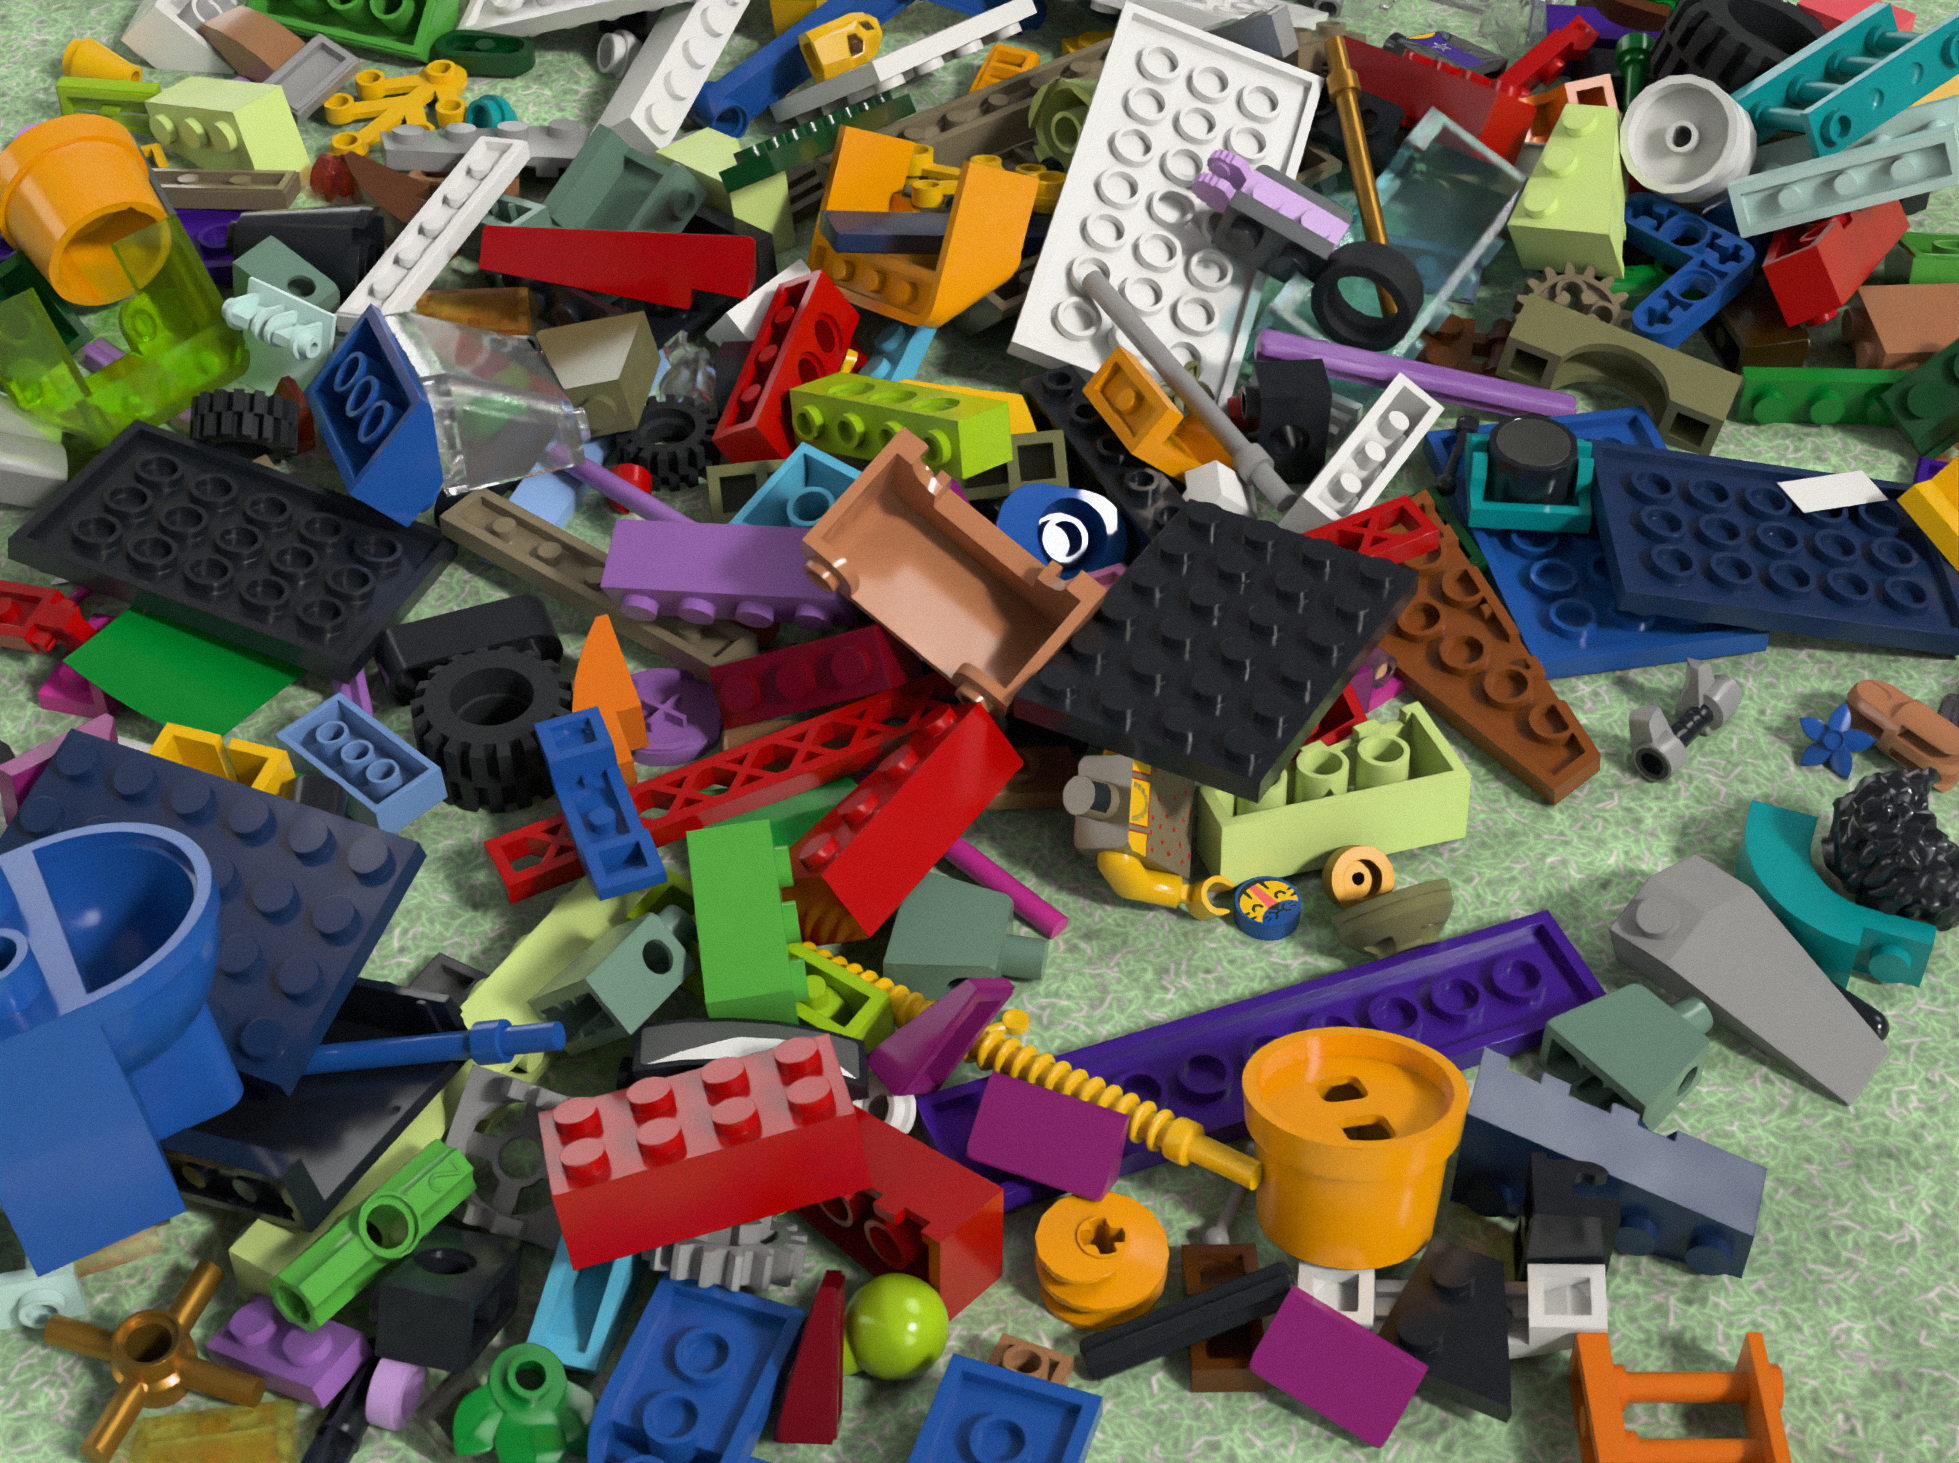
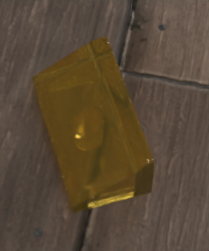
[129,1399,298,1463]

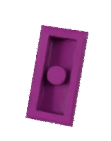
[966,1071,1130,1201]
[1248,1285,1429,1449]

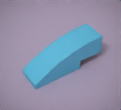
[526,1234,650,1376]

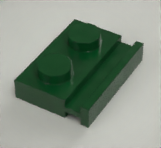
[1874,337,1959,459]

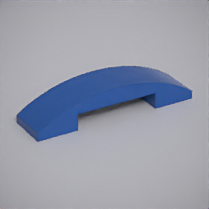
[534,706,668,901]

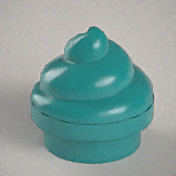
[465,94,518,128]

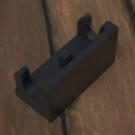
[1512,1152,1621,1282]

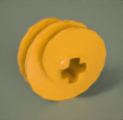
[1034,1191,1169,1331]

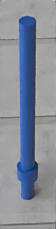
[302,1019,566,1076]

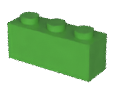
[686,819,810,1025]

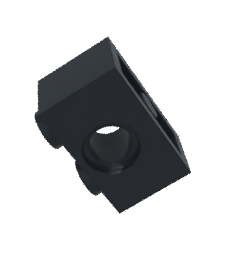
[1241,359,1332,486]
[369,1224,523,1375]

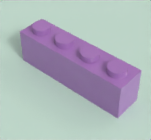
[600,519,859,631]

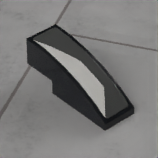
[633,1017,869,1101]

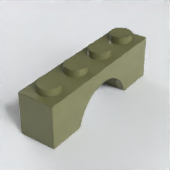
[1495,293,1743,456]

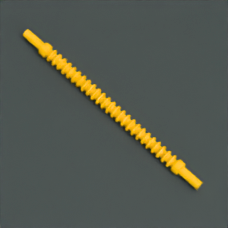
[799,941,1263,1190]

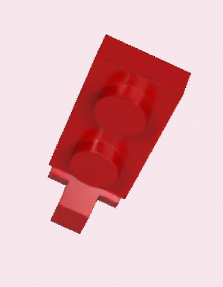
[1497,15,1600,99]
[0,580,100,653]

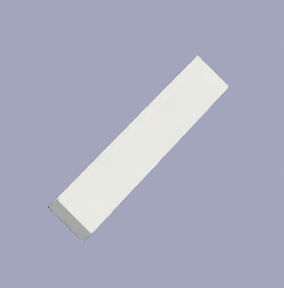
[334,136,531,333]

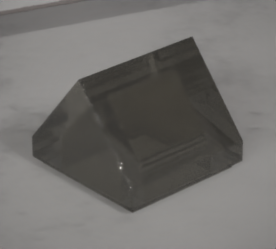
[406,1369,482,1463]

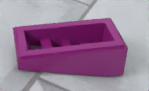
[867,978,1015,1096]

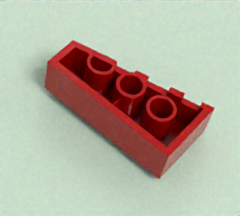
[781,701,1024,947]
[793,1104,1004,1322]

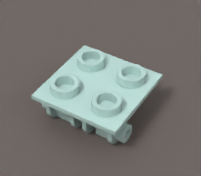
[221,277,337,416]

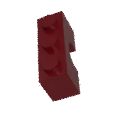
[708,622,924,730]

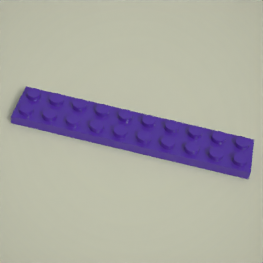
[915,910,1606,1213]

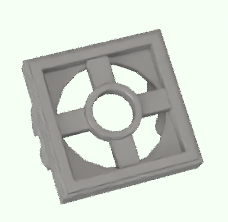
[445,1064,572,1251]

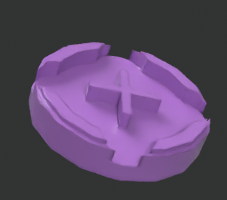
[630,667,724,767]

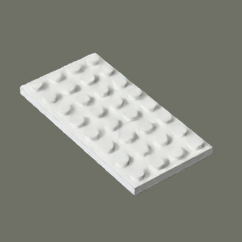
[1006,1,1325,415]

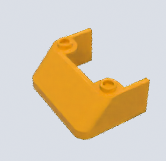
[807,124,1040,329]

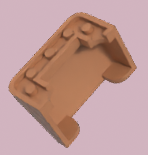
[801,426,1108,717]

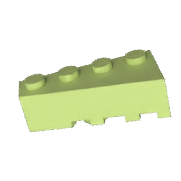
[1197,701,1472,887]

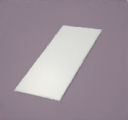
[1777,470,1889,513]

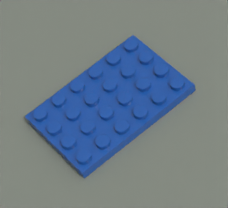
[1423,406,1770,680]

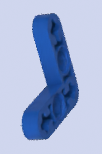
[1624,192,1755,349]

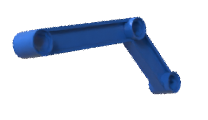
[687,0,1047,139]

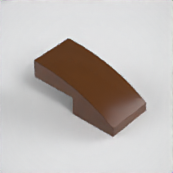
[1181,1244,1269,1393]

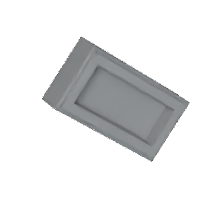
[263,33,360,127]

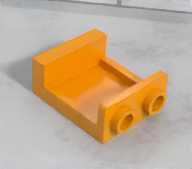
[1082,346,1236,484]

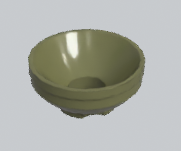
[1331,878,1454,961]

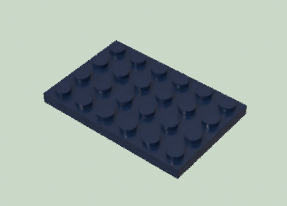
[1587,439,1959,656]
[0,728,427,1098]

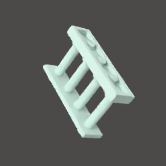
[1727,94,1959,238]

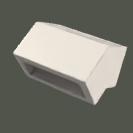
[1182,460,1258,519]

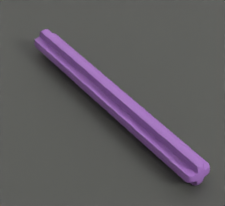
[1254,329,1576,417]

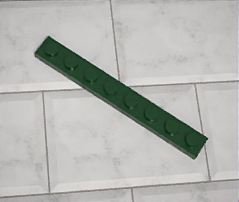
[719,90,916,194]

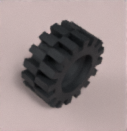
[189,388,299,464]
[614,394,721,492]

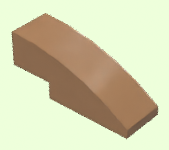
[200,5,337,108]

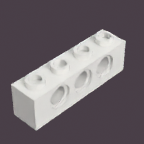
[1278,372,1445,534]

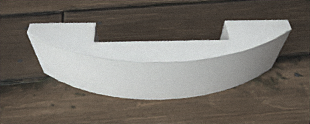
[1298,1261,1608,1359]

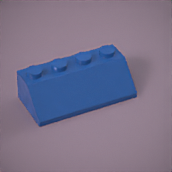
[303,303,444,528]

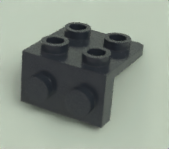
[1211,165,1353,297]

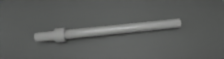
[1082,270,1297,512]

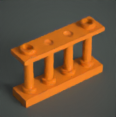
[1566,1332,1792,1463]

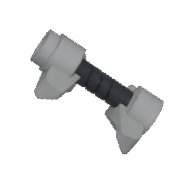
[1629,657,1742,783]

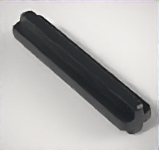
[1079,1262,1297,1382]

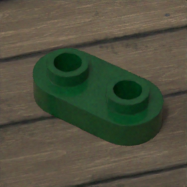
[436,29,536,76]

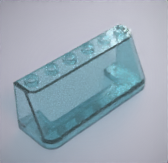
[1243,106,1529,407]

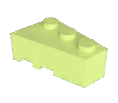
[1507,103,1629,279]
[655,127,796,254]

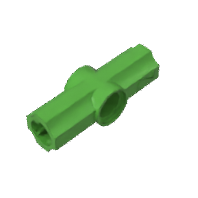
[267,1138,477,1333]

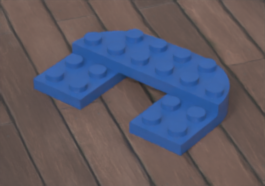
[587,1271,1103,1463]

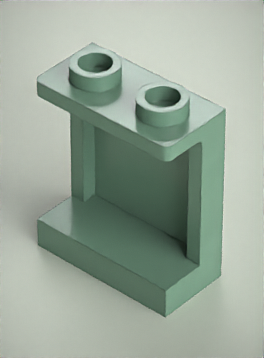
[542,123,709,233]

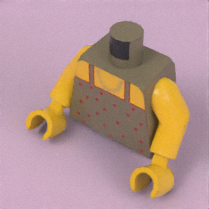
[1062,749,1234,921]

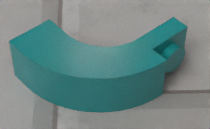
[1734,800,1937,988]

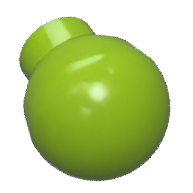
[843,1273,949,1381]

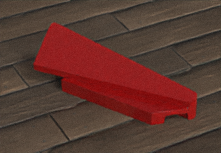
[478,225,757,310]

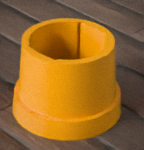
[0,114,175,306]
[1242,1027,1469,1270]

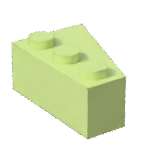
[144,76,316,186]

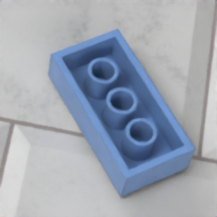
[275,692,448,834]

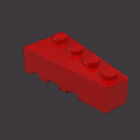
[1327,35,1538,168]
[1762,200,1910,328]

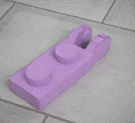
[1191,148,1349,254]

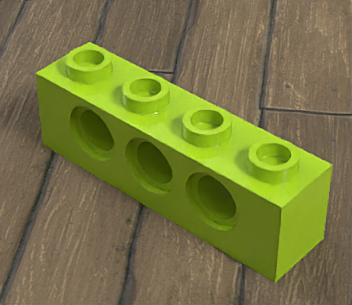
[789,371,1013,480]
[626,869,895,1075]

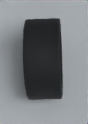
[1311,240,1424,352]

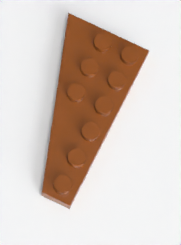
[1352,488,1601,806]

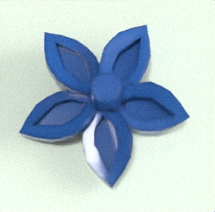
[1799,703,1876,779]

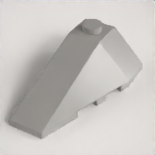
[1609,854,1890,1107]

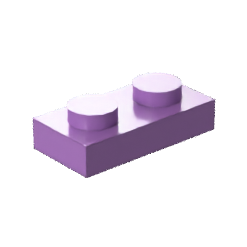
[205,1293,374,1409]

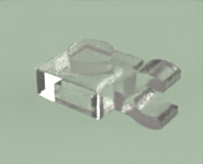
[659,330,715,406]

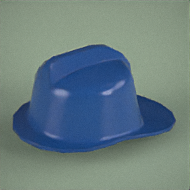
[995,483,1128,581]

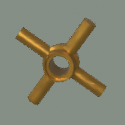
[43,1260,266,1463]

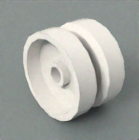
[1619,74,1757,208]

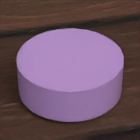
[365,1358,427,1431]

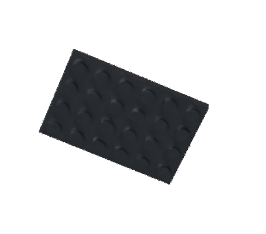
[8,419,459,685]
[1013,499,1420,804]

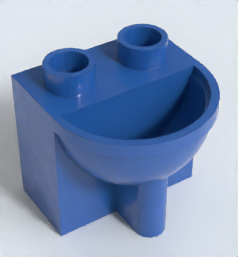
[0,822,244,1277]

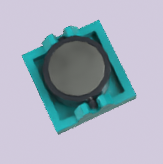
[1464,415,1594,533]

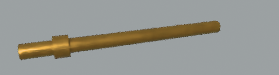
[1324,36,1397,317]

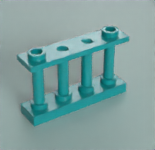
[1729,2,1959,159]

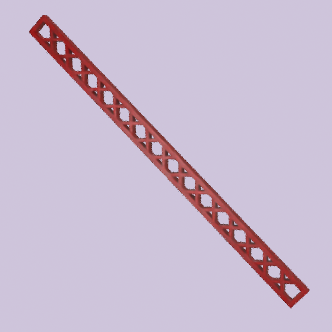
[483,494,1440,904]

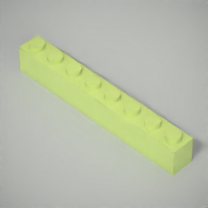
[228,875,644,1299]

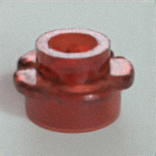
[310,153,350,202]

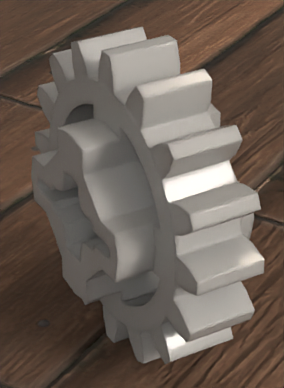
[641,1215,808,1295]

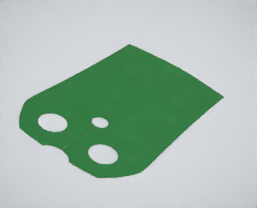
[62,605,309,737]

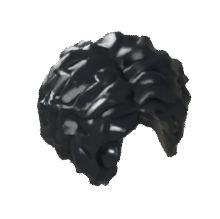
[1821,766,1959,931]

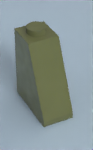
[536,311,661,439]

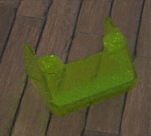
[0,213,250,448]

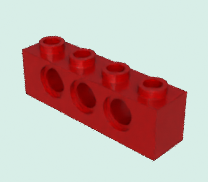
[711,269,860,464]

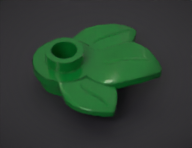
[452,1343,599,1463]

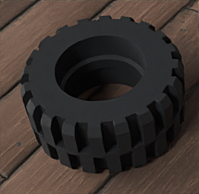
[1650,0,1829,134]

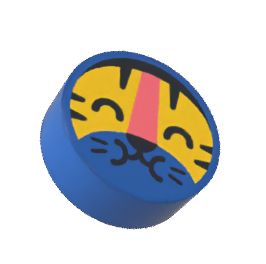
[1233,876,1302,941]

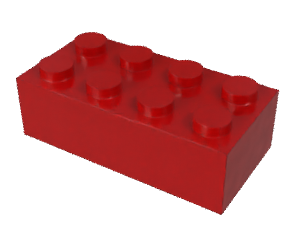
[537,1033,873,1271]

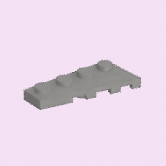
[380,119,590,177]

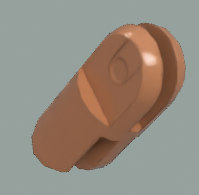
[1843,679,1959,793]

